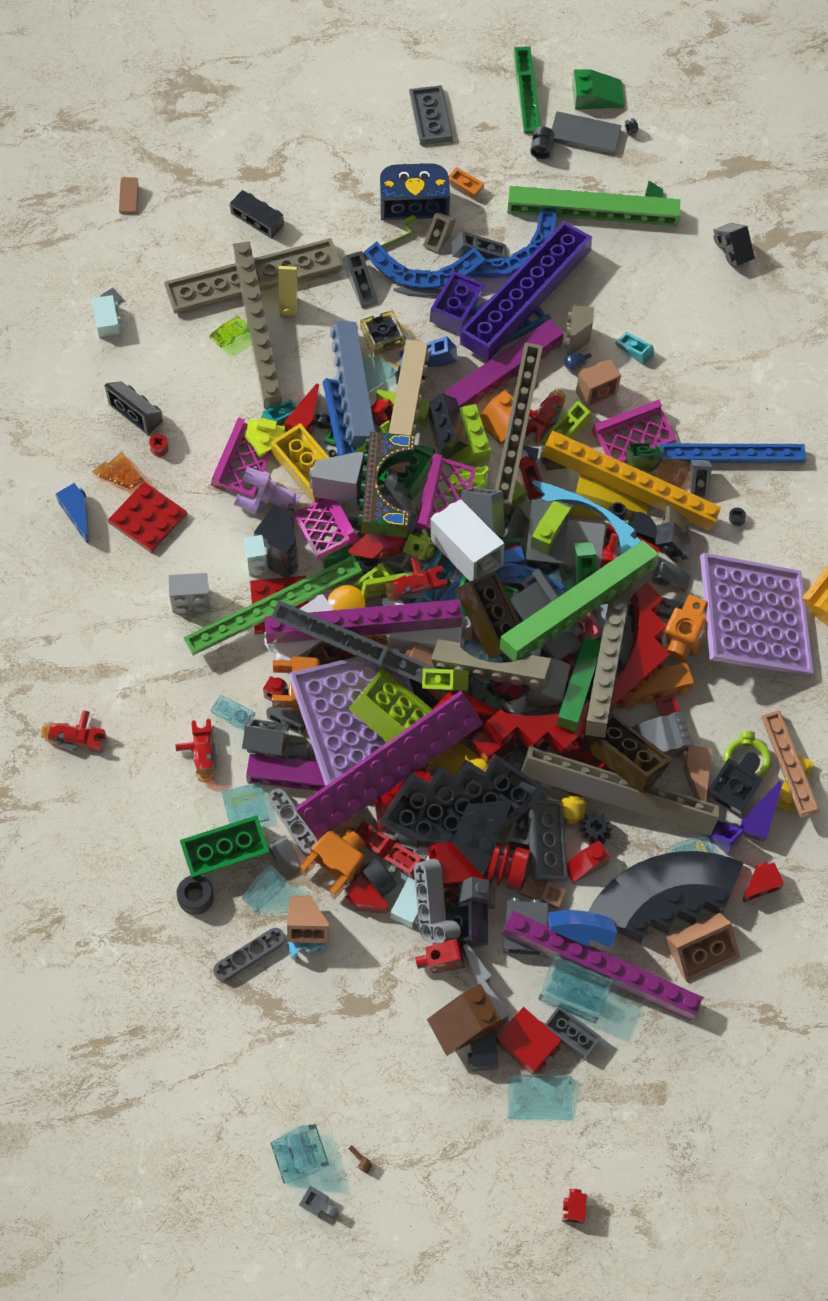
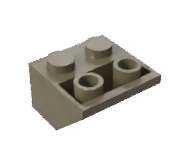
[564,305,594,355]

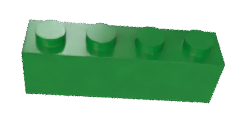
[180,815,270,878]

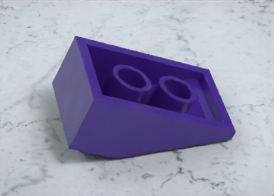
[429,271,485,334]

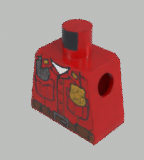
[415,939,465,973]

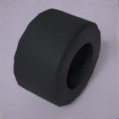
[360,858,397,897]
[176,875,214,915]

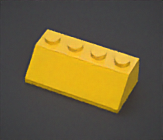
[270,423,330,503]

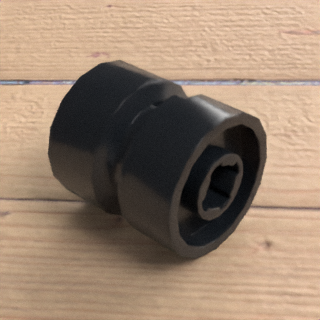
[530,126,555,159]

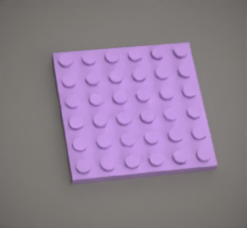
[700,553,813,676]
[289,647,414,786]

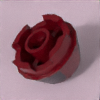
[490,681,529,702]

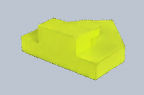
[245,418,285,457]

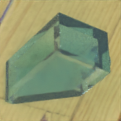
[242,865,286,913]

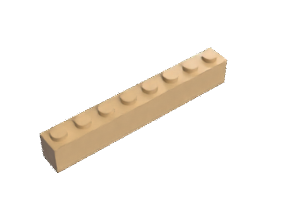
[387,339,430,473]

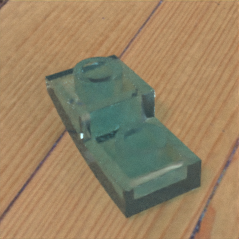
[210,695,256,730]

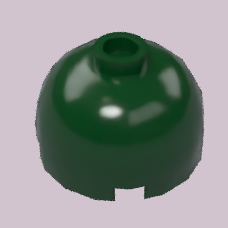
[626,442,663,473]

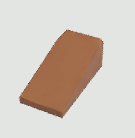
[119,177,139,213]

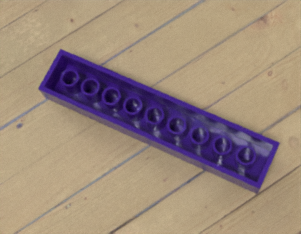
[460,221,592,361]

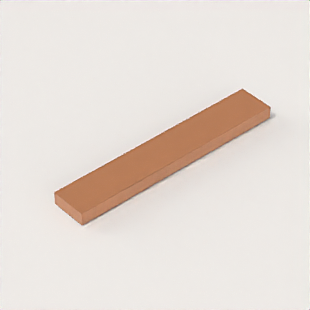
[761,710,819,818]

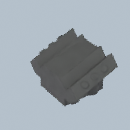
[378,468,416,534]
[631,712,692,759]

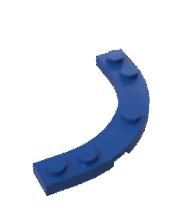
[469,209,557,277]
[364,241,486,289]
[438,563,564,601]

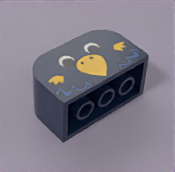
[380,163,450,220]

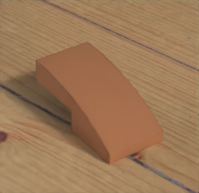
[518,874,566,908]

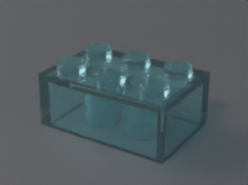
[538,956,613,1024]

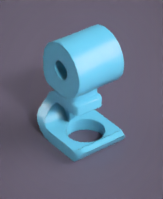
[287,942,328,960]

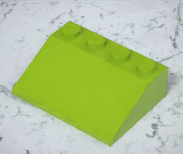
[349,667,432,743]

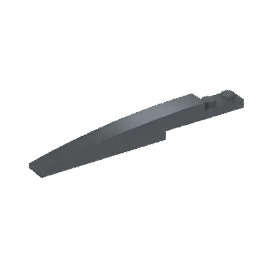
[271,600,456,694]

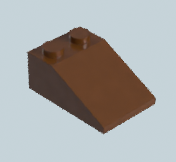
[427,983,502,1056]

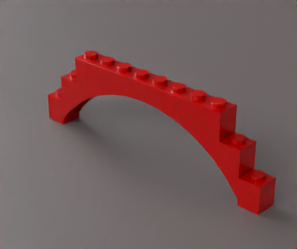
[483,582,670,755]

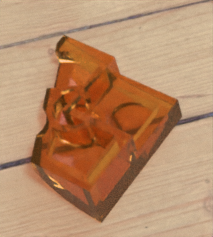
[93,452,145,489]
[658,457,690,488]

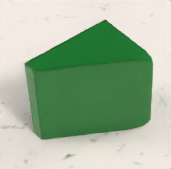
[645,181,664,198]

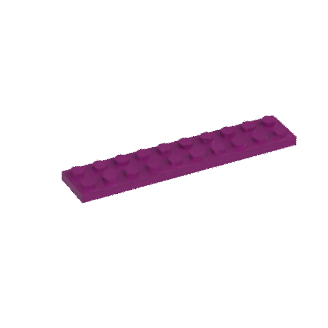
[295,691,484,840]

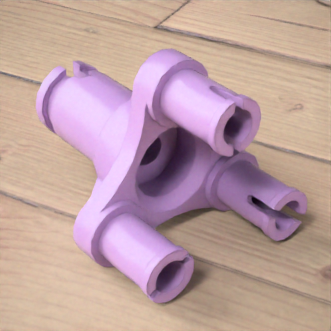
[234,467,301,514]

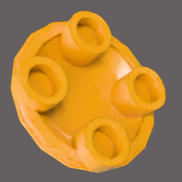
[328,585,366,610]

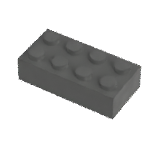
[545,1006,601,1060]

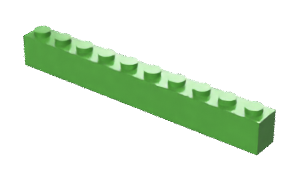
[507,186,681,227]
[500,540,659,661]

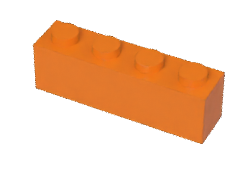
[615,662,694,709]

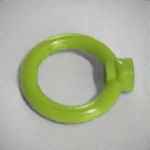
[724,731,771,778]

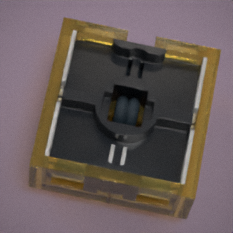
[360,310,406,355]

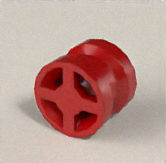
[149,434,169,457]

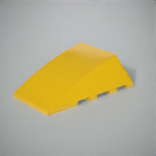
[570,473,649,519]

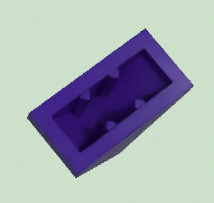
[705,820,745,855]

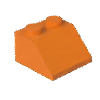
[480,390,529,445]

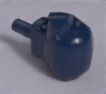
[564,353,592,373]

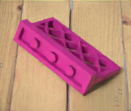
[592,399,676,462]
[211,417,272,499]
[415,453,476,530]
[294,498,359,560]

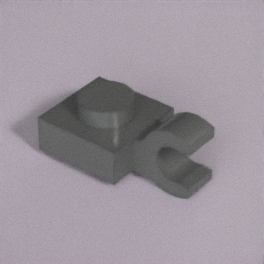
[299,1186,339,1220]

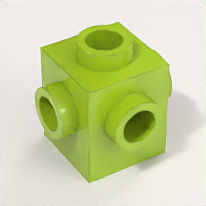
[403,534,435,563]

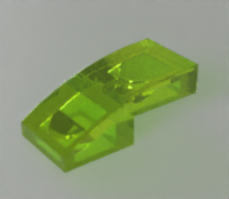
[209,316,249,348]

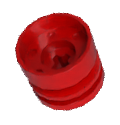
[486,842,530,891]

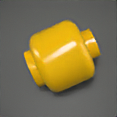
[562,794,587,824]

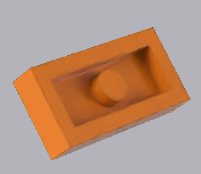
[449,167,484,198]

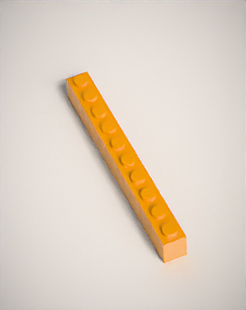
[541,430,721,532]

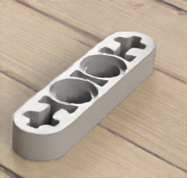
[269,788,317,856]

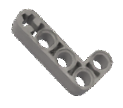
[414,859,461,943]

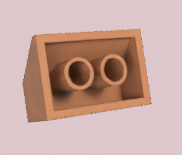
[666,913,740,981]

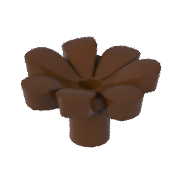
[443,885,459,907]

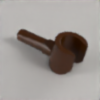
[348,1145,372,1174]

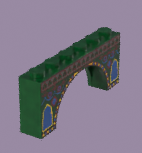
[358,431,415,538]

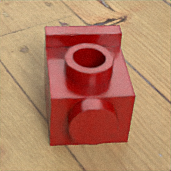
[263,676,289,701]
[561,1189,587,1224]

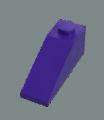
[739,781,783,842]

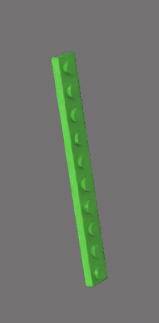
[184,555,363,656]

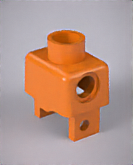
[665,594,708,662]
[272,656,320,712]
[300,829,366,900]

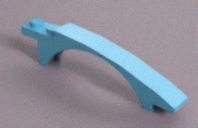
[532,480,659,566]

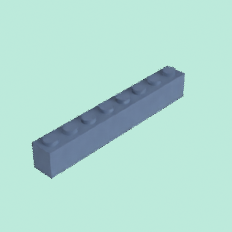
[330,320,375,447]

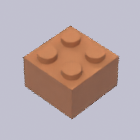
[576,359,621,408]

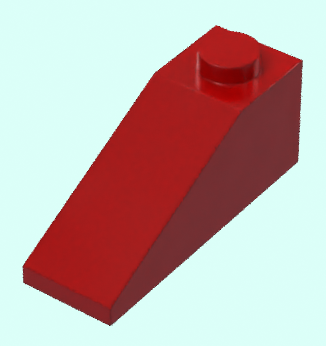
[285,383,320,435]

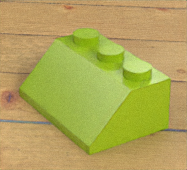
[451,404,491,468]

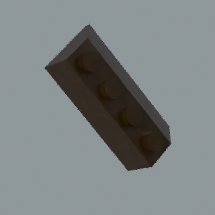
[455,570,520,660]
[582,713,672,793]

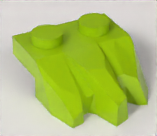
[445,463,489,498]

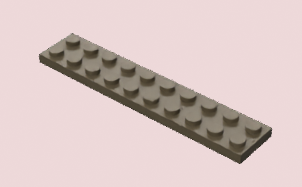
[164,238,342,314]

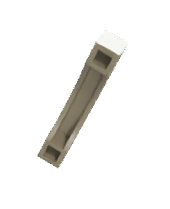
[431,639,554,689]

